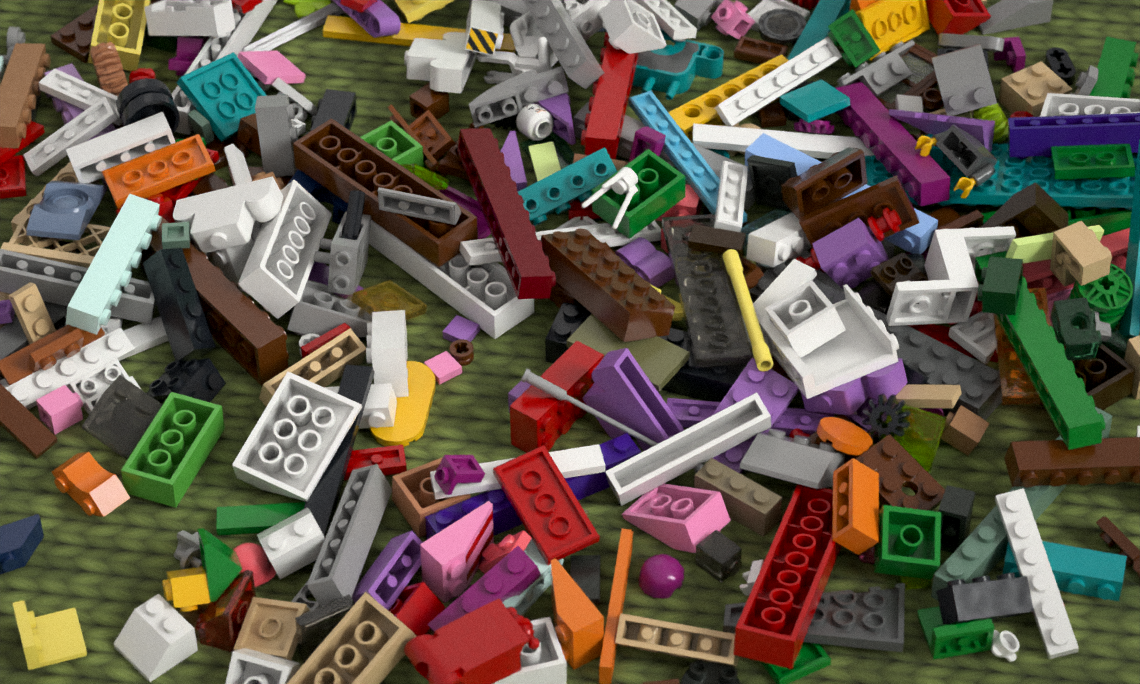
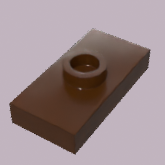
[734,36,788,64]

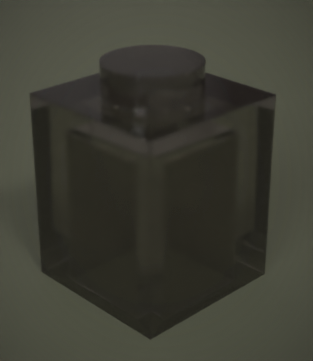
[695,530,742,583]

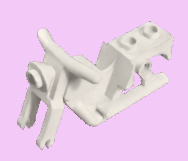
[477,0,611,84]

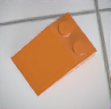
[551,558,604,670]

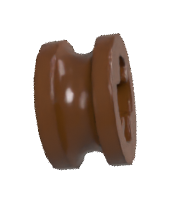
[449,339,474,366]

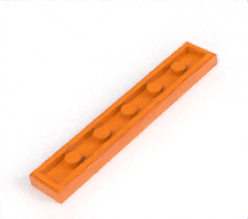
[599,529,633,684]

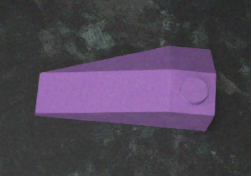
[889,109,995,152]

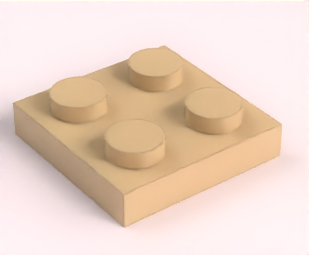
[234,597,310,660]

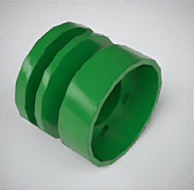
[1065,264,1133,331]

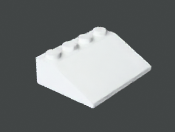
[232,372,362,501]

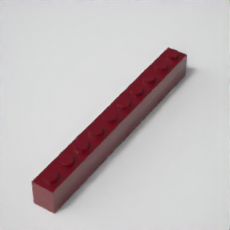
[457,128,556,299]

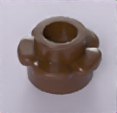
[921,88,944,111]

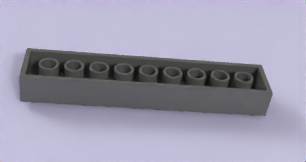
[749,263,1008,420]

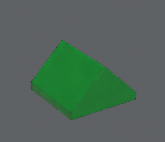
[198,528,243,602]

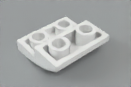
[69,359,146,425]

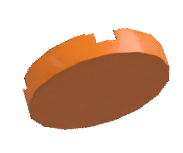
[817,417,873,456]

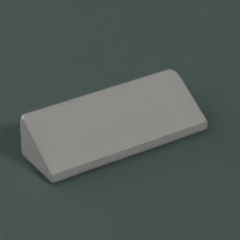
[378,187,461,225]

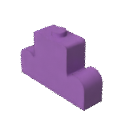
[583,348,684,451]
[799,358,908,415]

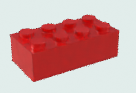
[510,341,604,453]

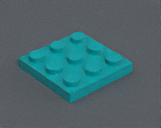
[176,52,267,142]

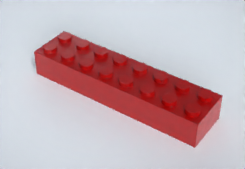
[733,484,842,669]

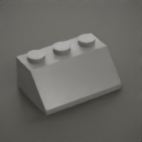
[740,429,846,489]

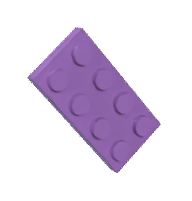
[712,358,799,474]

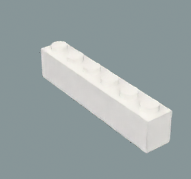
[605,393,771,506]

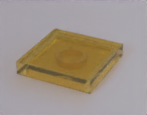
[351,280,428,320]

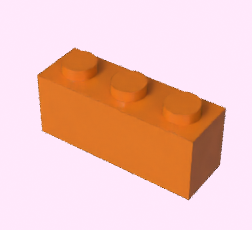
[832,458,879,555]

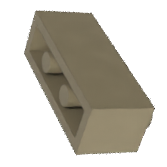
[694,458,782,537]

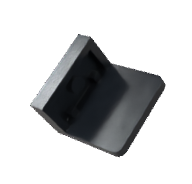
[145,358,226,402]

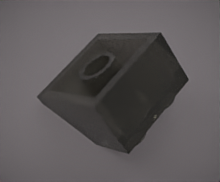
[82,375,162,460]

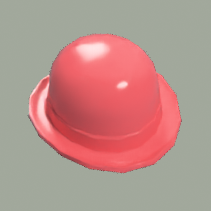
[229,543,276,589]

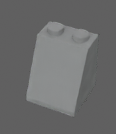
[932,44,997,116]

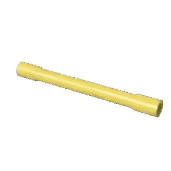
[722,249,774,371]

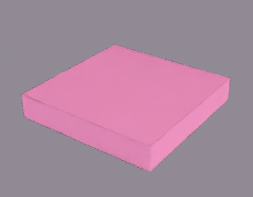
[238,51,306,85]

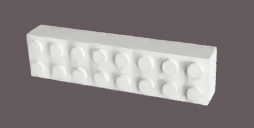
[369,220,534,339]

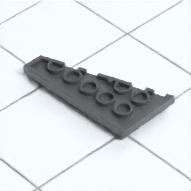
[723,583,905,652]

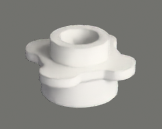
[991,630,1019,662]

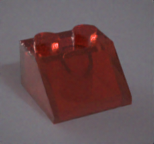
[196,570,256,653]

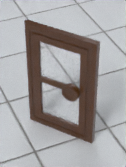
[855,40,938,111]

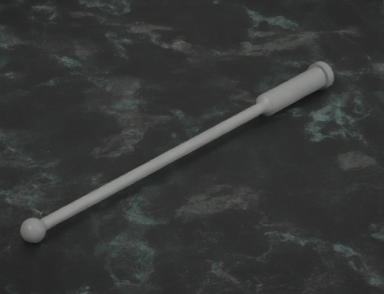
[520,368,704,473]

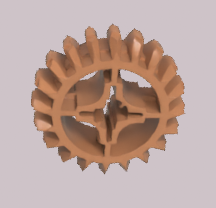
[90,42,128,96]

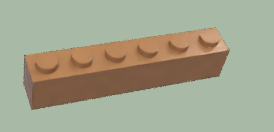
[0,43,51,148]

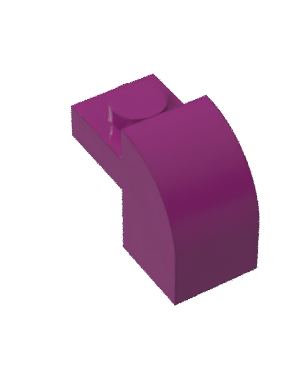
[168,36,209,76]

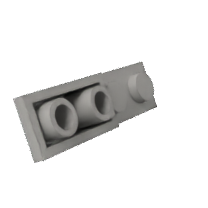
[468,66,569,127]

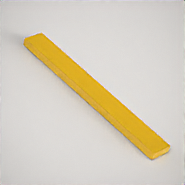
[323,15,516,54]

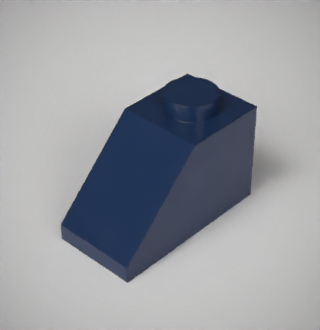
[0,514,44,574]

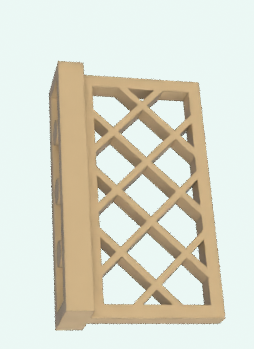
[0,214,111,268]

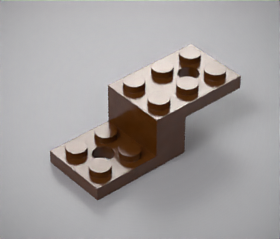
[809,414,945,511]

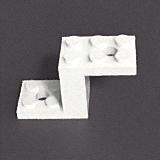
[886,226,1016,326]

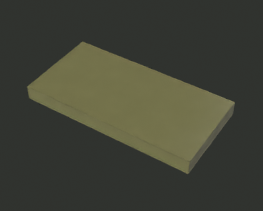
[567,314,690,393]

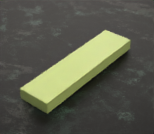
[1005,225,1104,264]

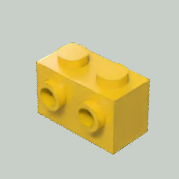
[162,567,210,612]

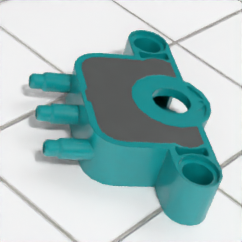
[632,30,724,100]

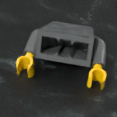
[915,125,997,199]

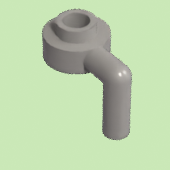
[0,26,25,65]

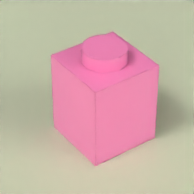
[36,385,83,435]

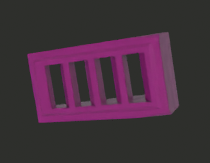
[629,126,666,162]

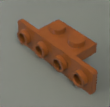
[388,104,455,177]
[0,325,105,386]

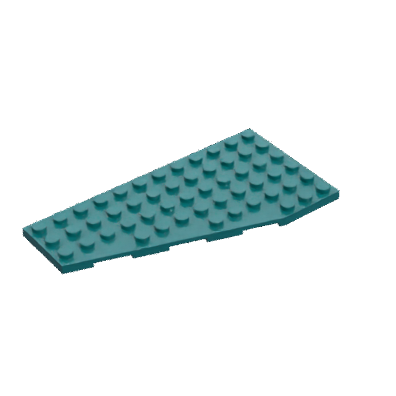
[865,143,1138,210]

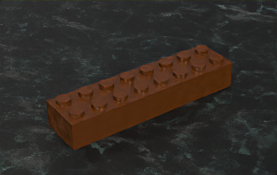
[293,118,478,267]
[140,217,289,386]

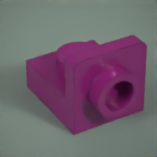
[993,37,1026,73]
[434,455,485,495]

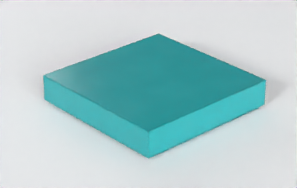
[779,79,850,123]

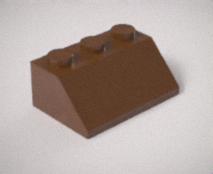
[781,147,867,219]

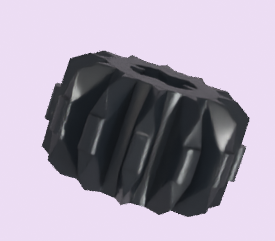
[862,393,911,441]

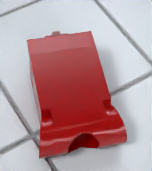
[404,598,540,684]

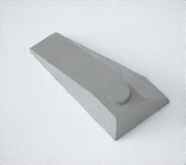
[287,280,382,337]

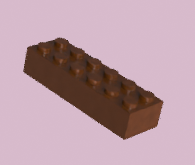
[541,229,675,342]

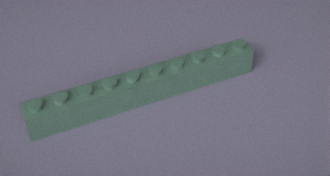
[931,407,1113,601]

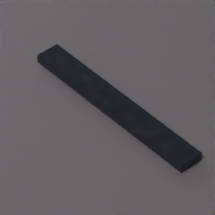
[304,365,374,563]

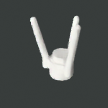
[582,167,638,229]

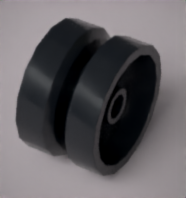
[116,78,180,134]

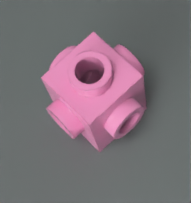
[711,0,756,39]

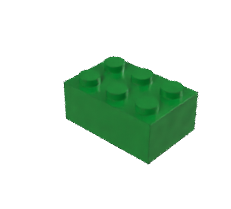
[592,149,685,239]

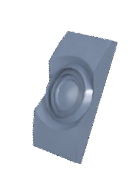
[26,180,107,240]

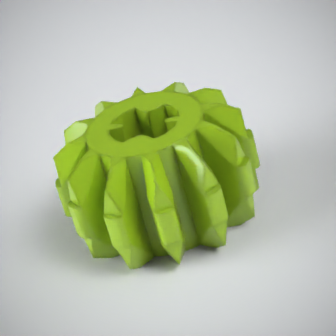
[973,103,1008,144]

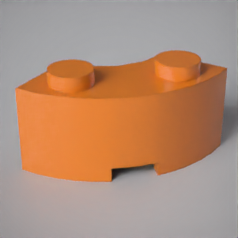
[52,452,130,517]

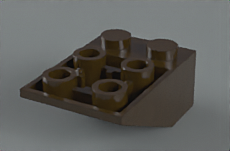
[980,182,1068,250]

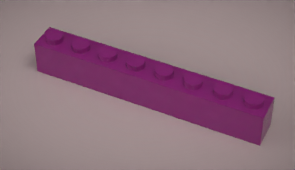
[835,82,950,207]

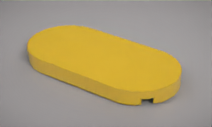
[369,361,436,447]

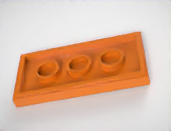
[102,134,216,209]

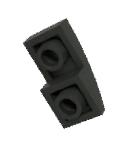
[570,555,601,604]

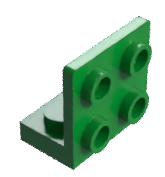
[827,9,881,68]
[917,606,994,660]

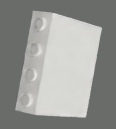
[758,284,899,399]

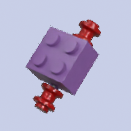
[796,208,902,290]

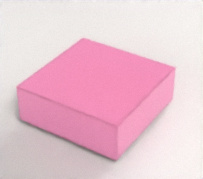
[424,351,462,385]

